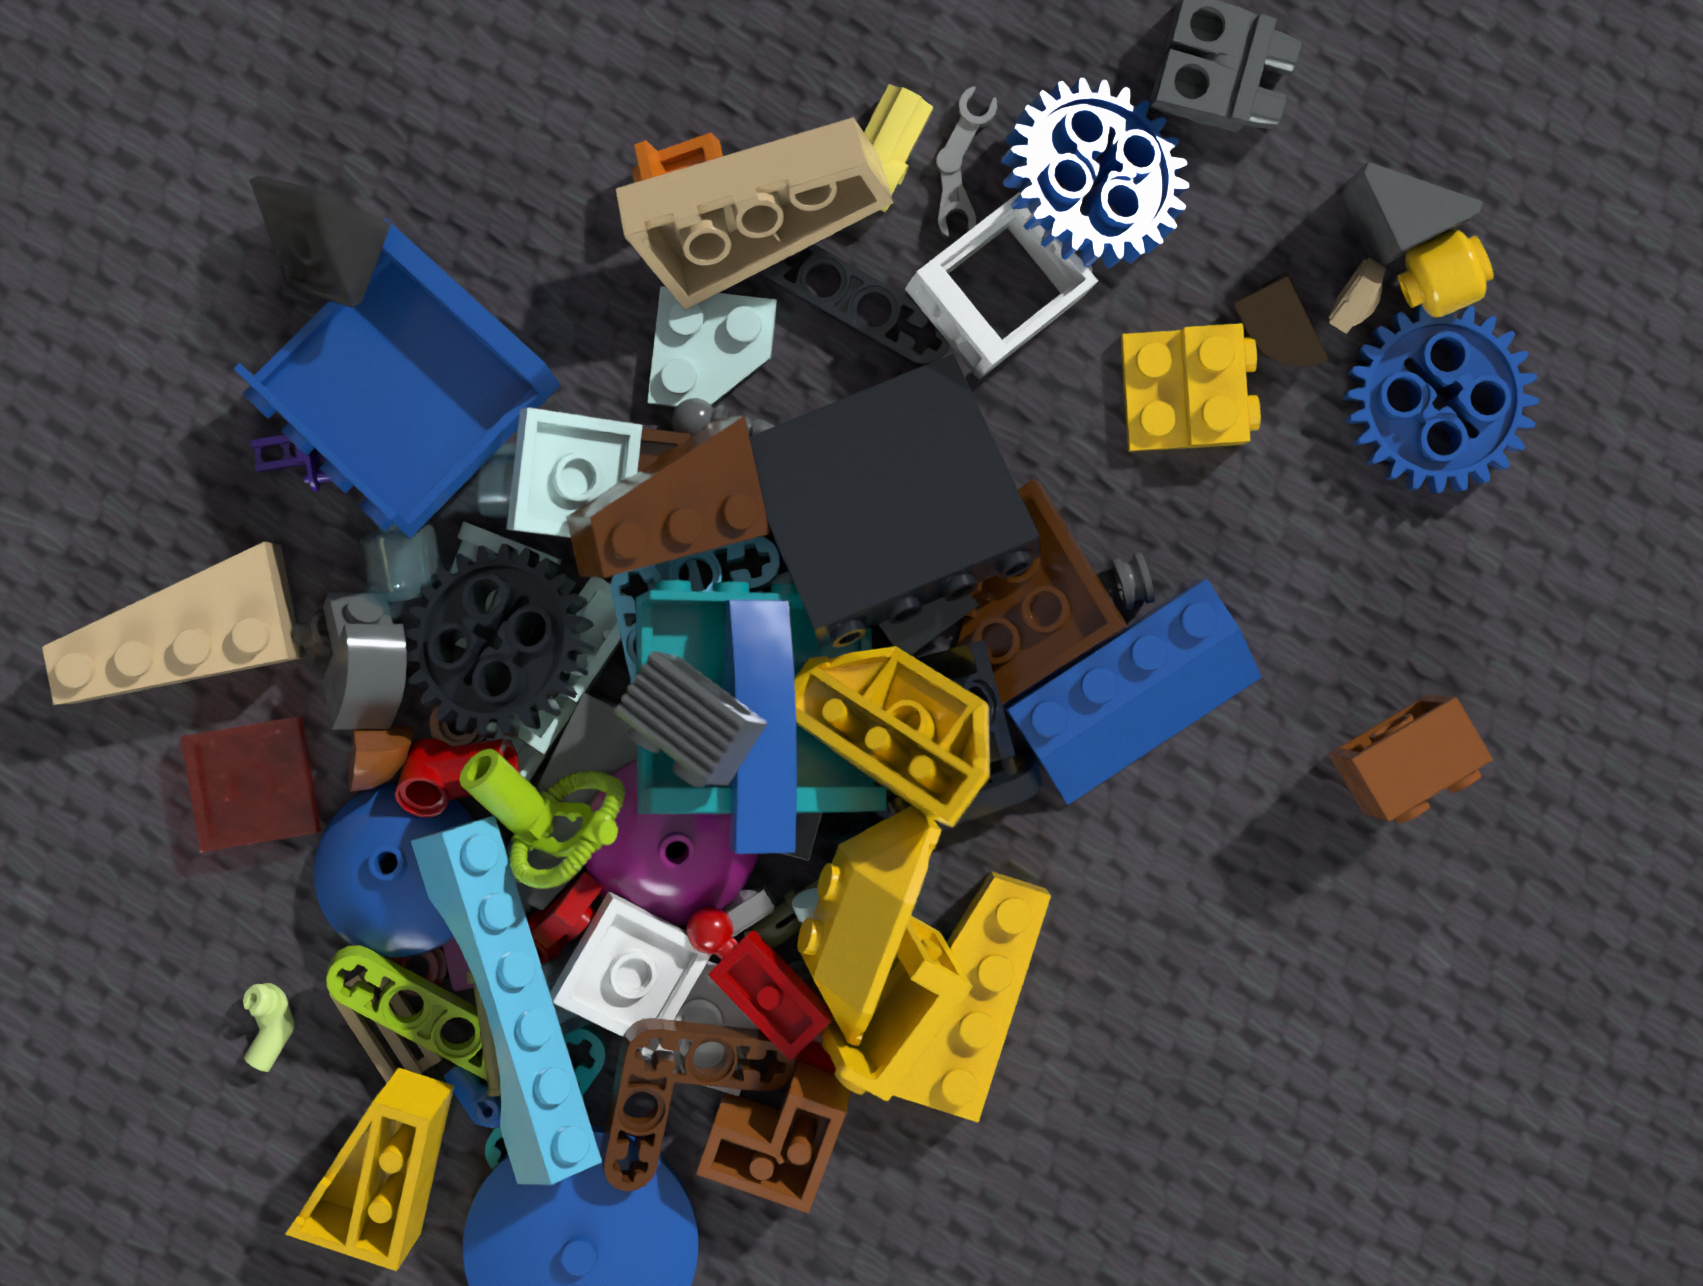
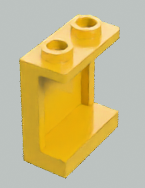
[820,915,972,1102]

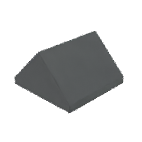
[1340,162,1483,266]

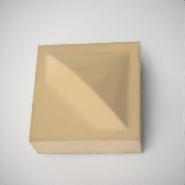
[1329,258,1386,334]

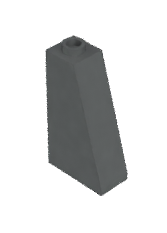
[506,691,637,913]

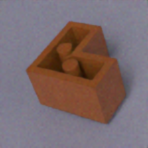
[696,1061,851,1214]

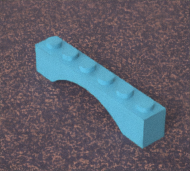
[411,816,602,1185]

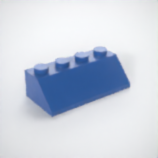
[1004,579,1262,805]

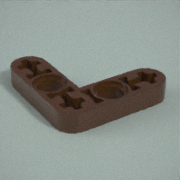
[600,1018,794,1191]

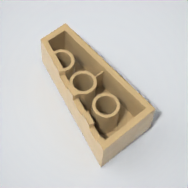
[616,117,893,310]
[42,542,303,705]

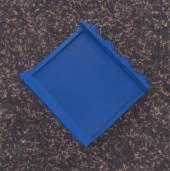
[234,218,561,538]

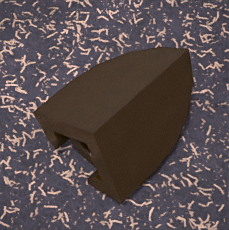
[1234,271,1329,367]

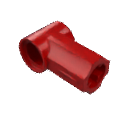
[395,738,520,817]

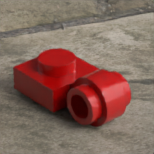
[527,872,603,964]

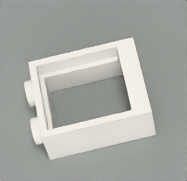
[905,192,1098,380]

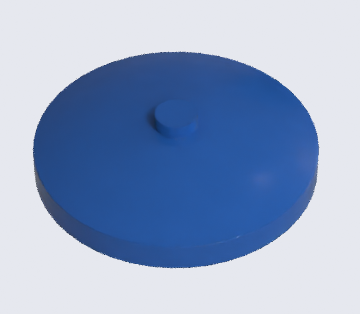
[463,1126,698,1286]

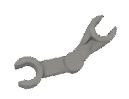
[936,86,997,239]

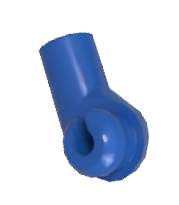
[443,1065,501,1128]

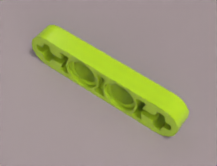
[327,945,487,1080]

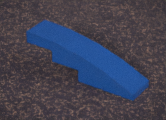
[723,599,797,854]

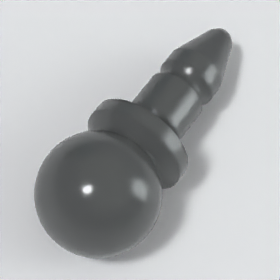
[671,398,774,437]

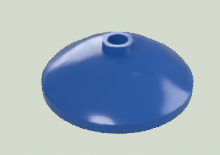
[314,782,475,958]

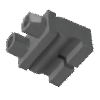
[1148,0,1302,133]

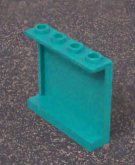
[636,580,887,814]

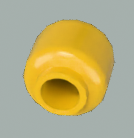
[1398,229,1494,318]

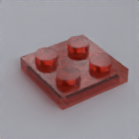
[181,716,321,852]

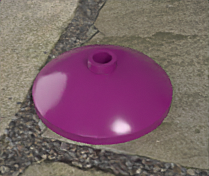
[585,758,758,926]

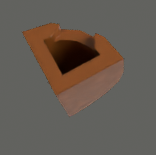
[348,724,414,792]

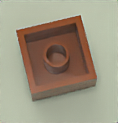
[1328,694,1494,824]

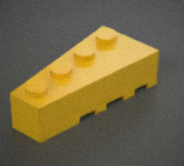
[893,871,1051,1123]

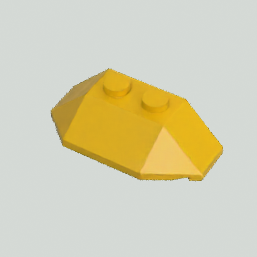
[794,646,989,827]
[798,806,941,1046]

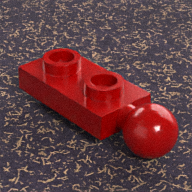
[686,907,834,1061]

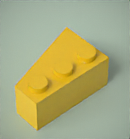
[285,1067,454,1271]

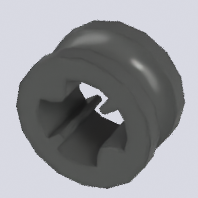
[1111,552,1155,610]

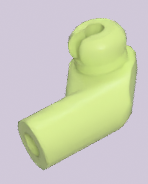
[243,983,294,1072]

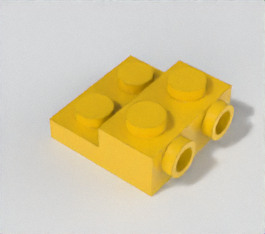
[1120,323,1261,452]

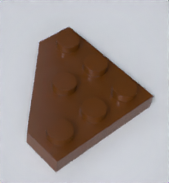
[957,479,1129,709]

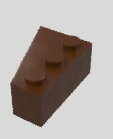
[566,416,770,578]

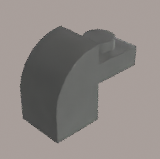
[322,592,407,730]

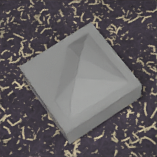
[722,884,776,937]

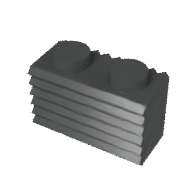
[615,651,768,788]

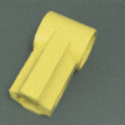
[864,84,933,212]

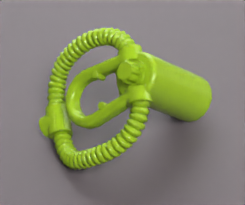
[459,749,626,889]

